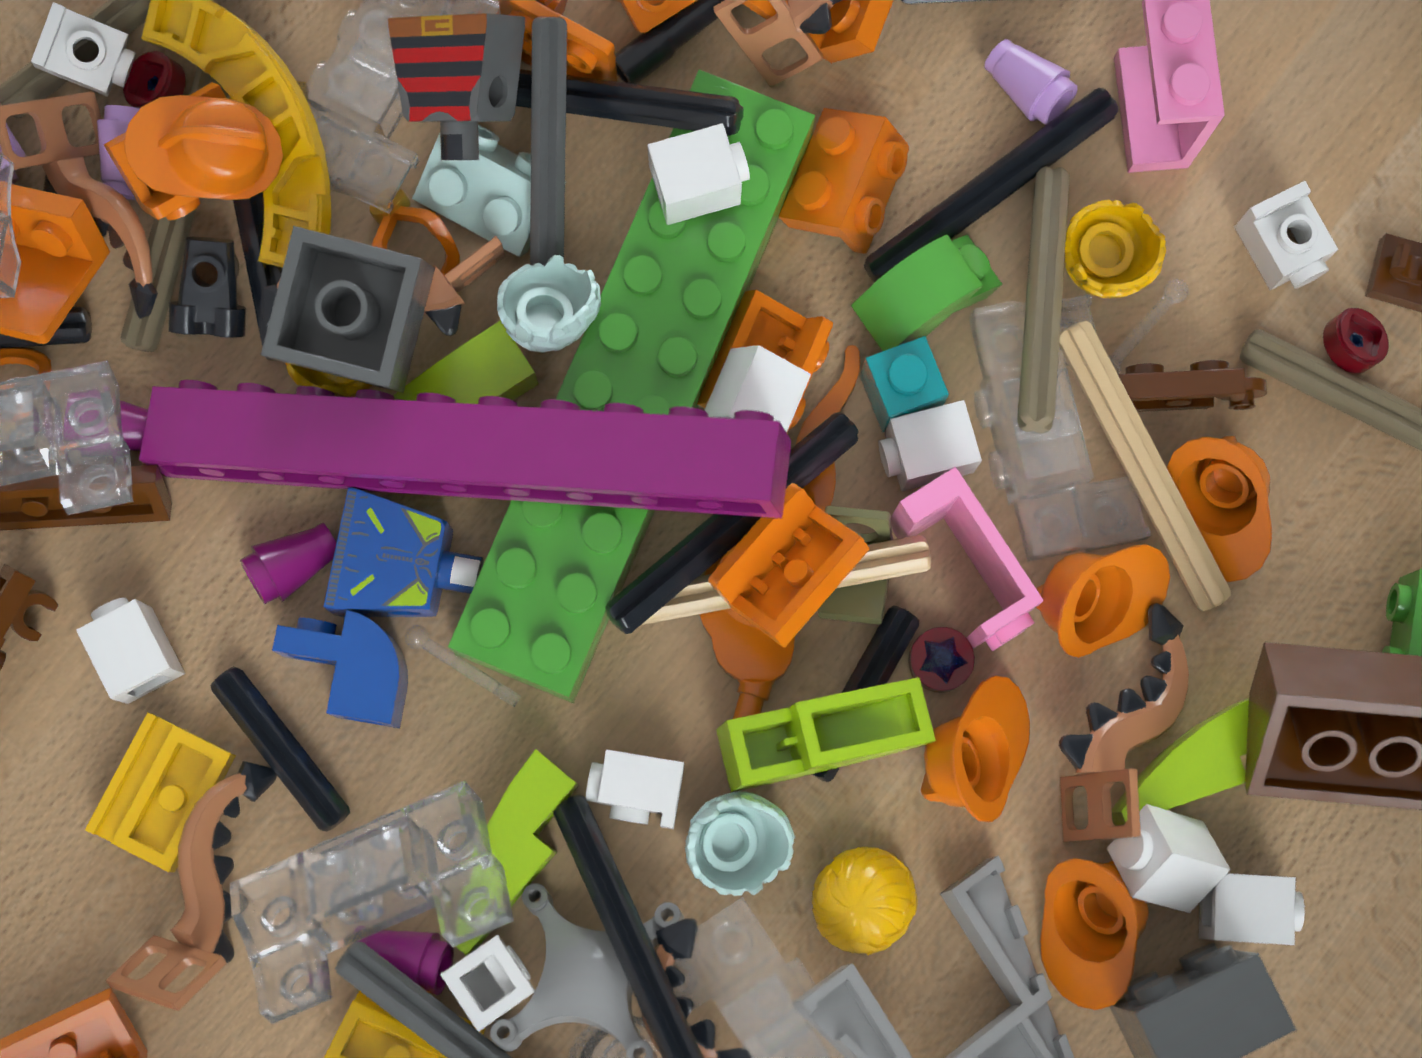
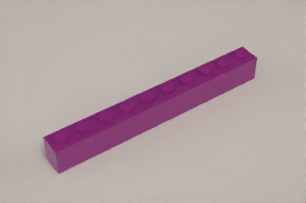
[139,380,791,518]

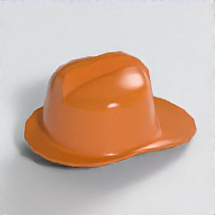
[124,95,283,200]
[1167,436,1272,582]
[1036,544,1170,658]
[921,676,1030,822]
[1040,858,1149,1010]

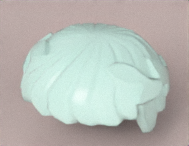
[497,255,601,353]
[685,791,795,896]

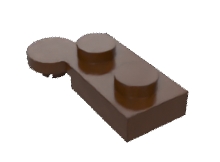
[1118,360,1267,412]

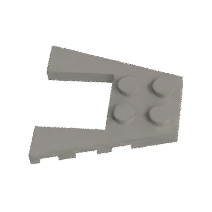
[791,856,1074,1058]

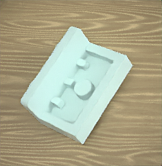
[412,125,566,257]

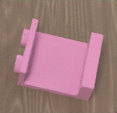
[1114,0,1225,173]
[891,467,1044,651]

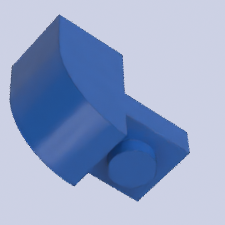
[272,610,408,729]

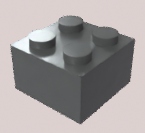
[261,226,435,393]
[1109,943,1296,1058]

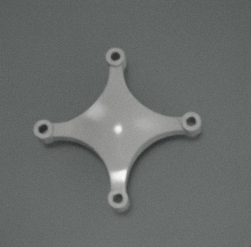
[490,883,684,1058]

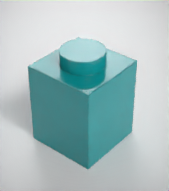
[860,336,949,433]

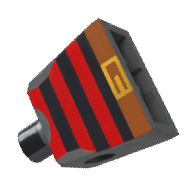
[388,13,525,160]

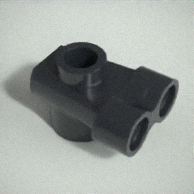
[169,237,246,338]

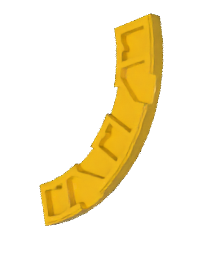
[141,0,332,268]

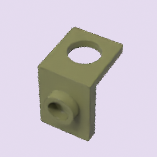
[818,506,893,625]

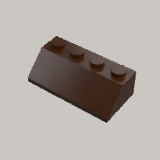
[1245,642,1422,810]

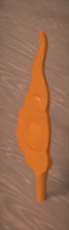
[699,345,860,719]

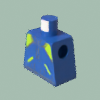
[323,487,484,617]

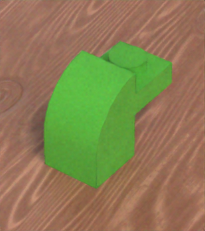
[851,234,1003,351]

